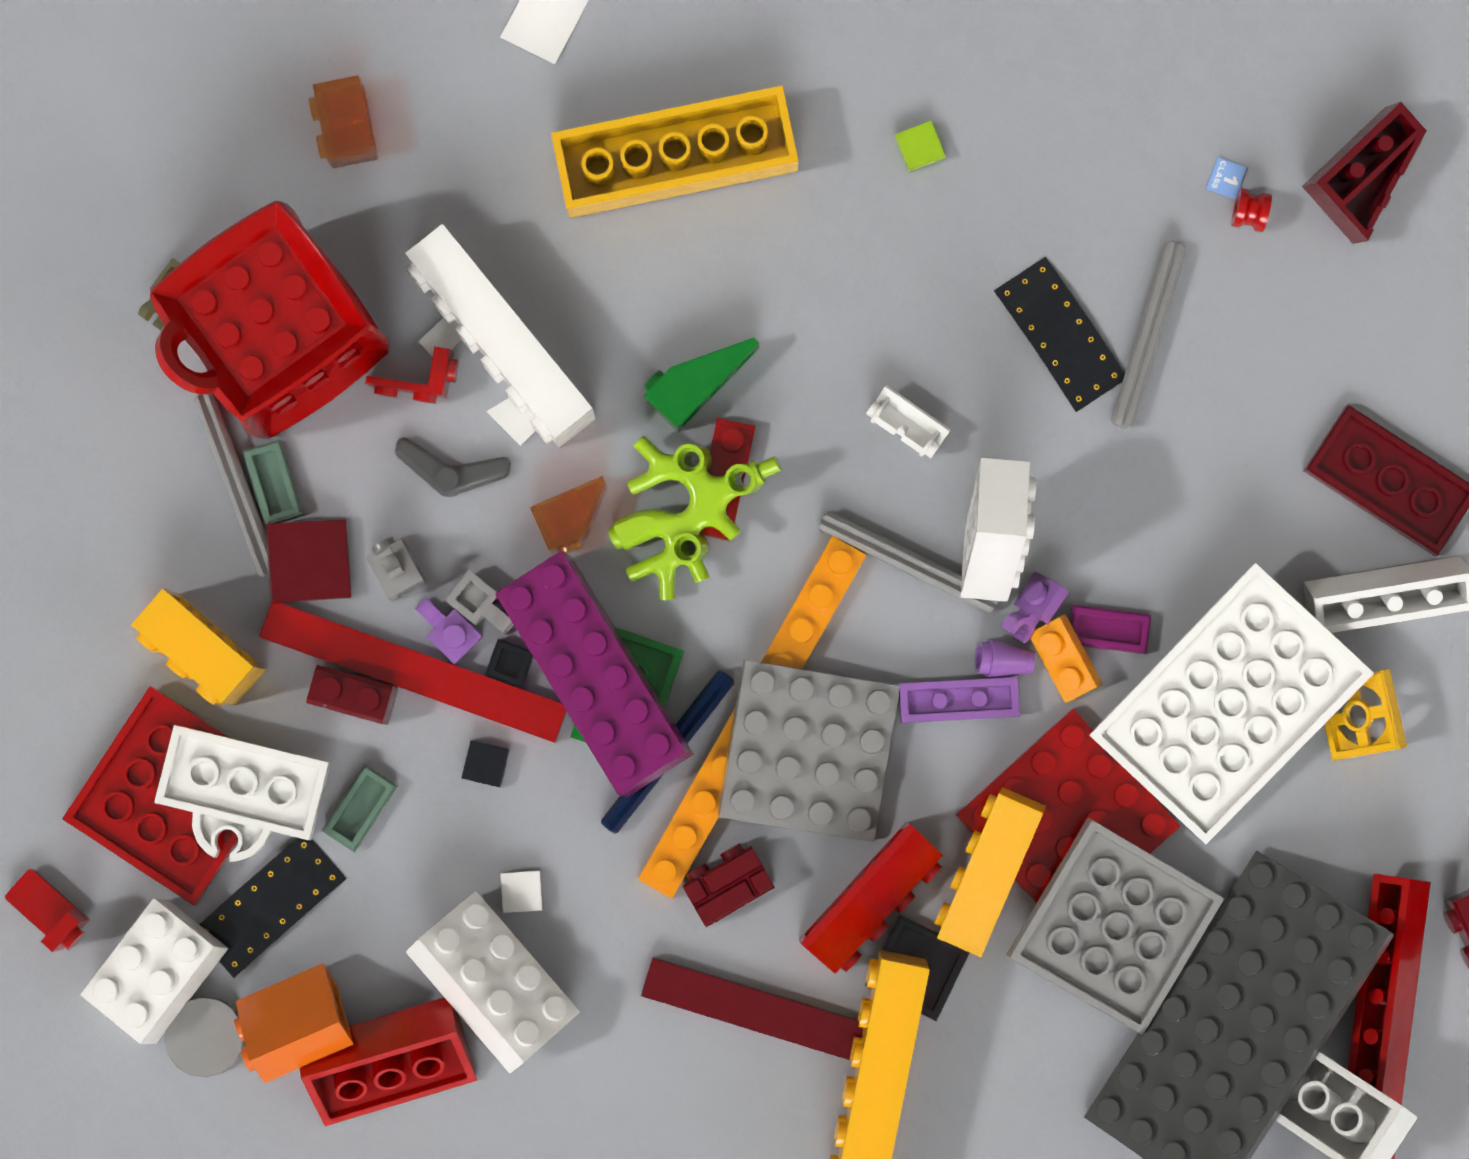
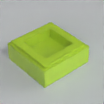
[895,121,946,173]

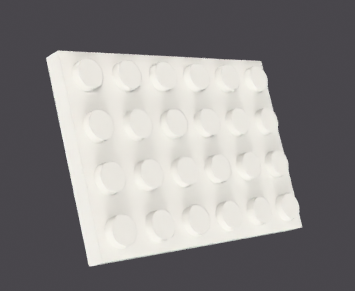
[1090,562,1374,844]

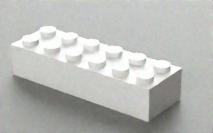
[405,224,595,448]

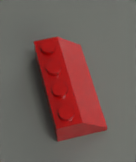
[799,823,943,974]
[300,998,477,1126]

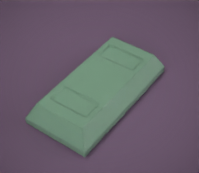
[243,439,303,525]
[322,765,398,853]

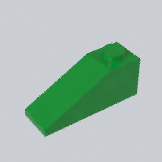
[643,337,759,433]

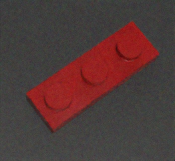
[700,418,755,542]

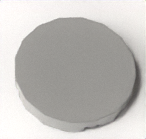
[164,997,245,1078]

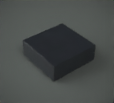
[485,638,534,689]
[461,740,510,788]

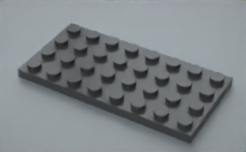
[1084,850,1394,1159]

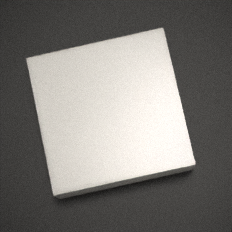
[500,870,543,913]

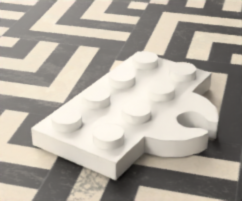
[154,725,331,862]

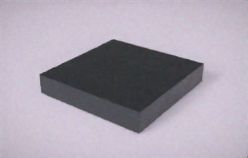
[865,914,969,1022]

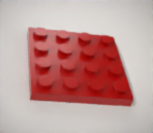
[62,686,238,906]
[956,709,1180,904]

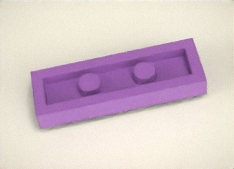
[898,677,1020,723]

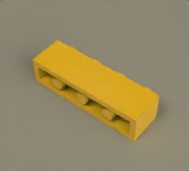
[934,787,1046,958]

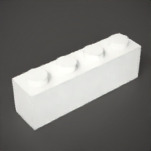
[1304,556,1469,633]

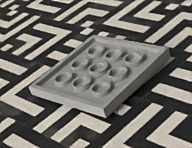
[717,660,900,842]
[1006,817,1225,1035]

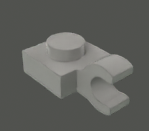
[444,570,514,635]

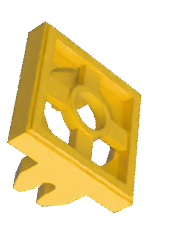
[1324,668,1407,761]

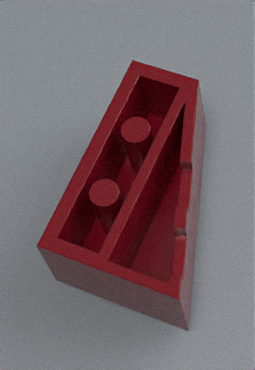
[1302,102,1427,244]

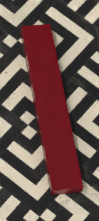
[641,957,863,1061]

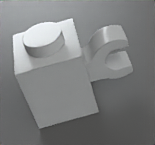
[366,537,427,601]

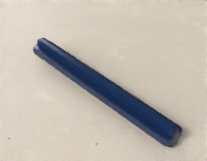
[601,670,735,834]

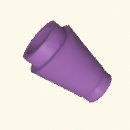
[975,639,1035,678]

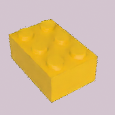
[131,588,266,706]

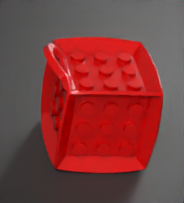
[150,201,390,439]

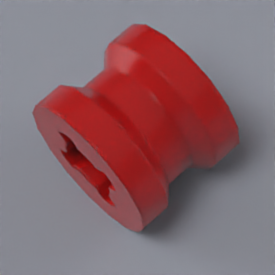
[1231,188,1272,232]

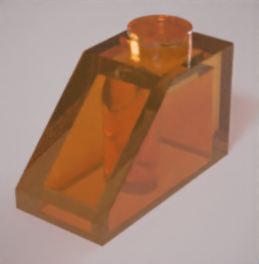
[530,476,607,554]

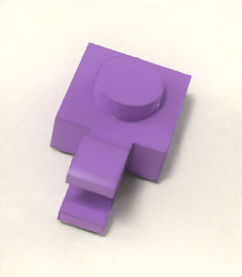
[1002,571,1069,643]
[415,598,483,664]

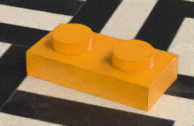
[1030,614,1103,703]

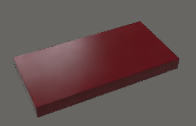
[1303,405,1469,557]

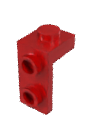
[365,346,459,404]
[5,869,90,952]

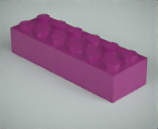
[495,551,694,797]

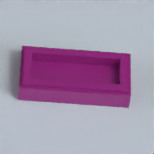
[1070,605,1151,655]

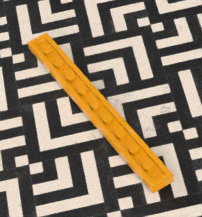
[638,536,866,899]

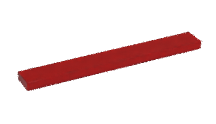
[259,603,567,743]

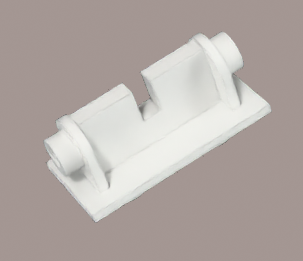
[866,385,951,459]

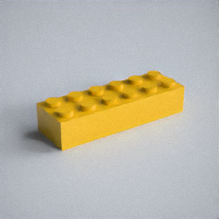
[551,85,799,219]
[829,949,930,1159]

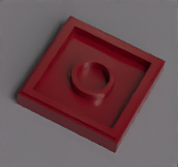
[265,519,351,603]

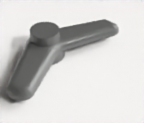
[395,438,511,497]

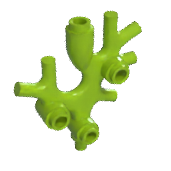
[608,436,782,600]

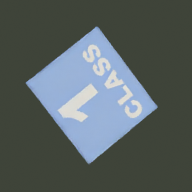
[1206,157,1247,200]

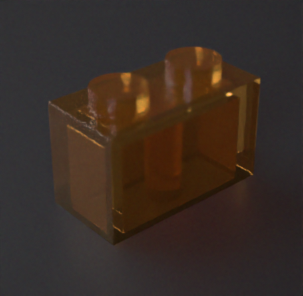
[309,75,378,168]

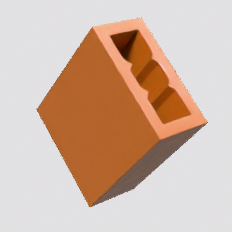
[234,963,353,1083]

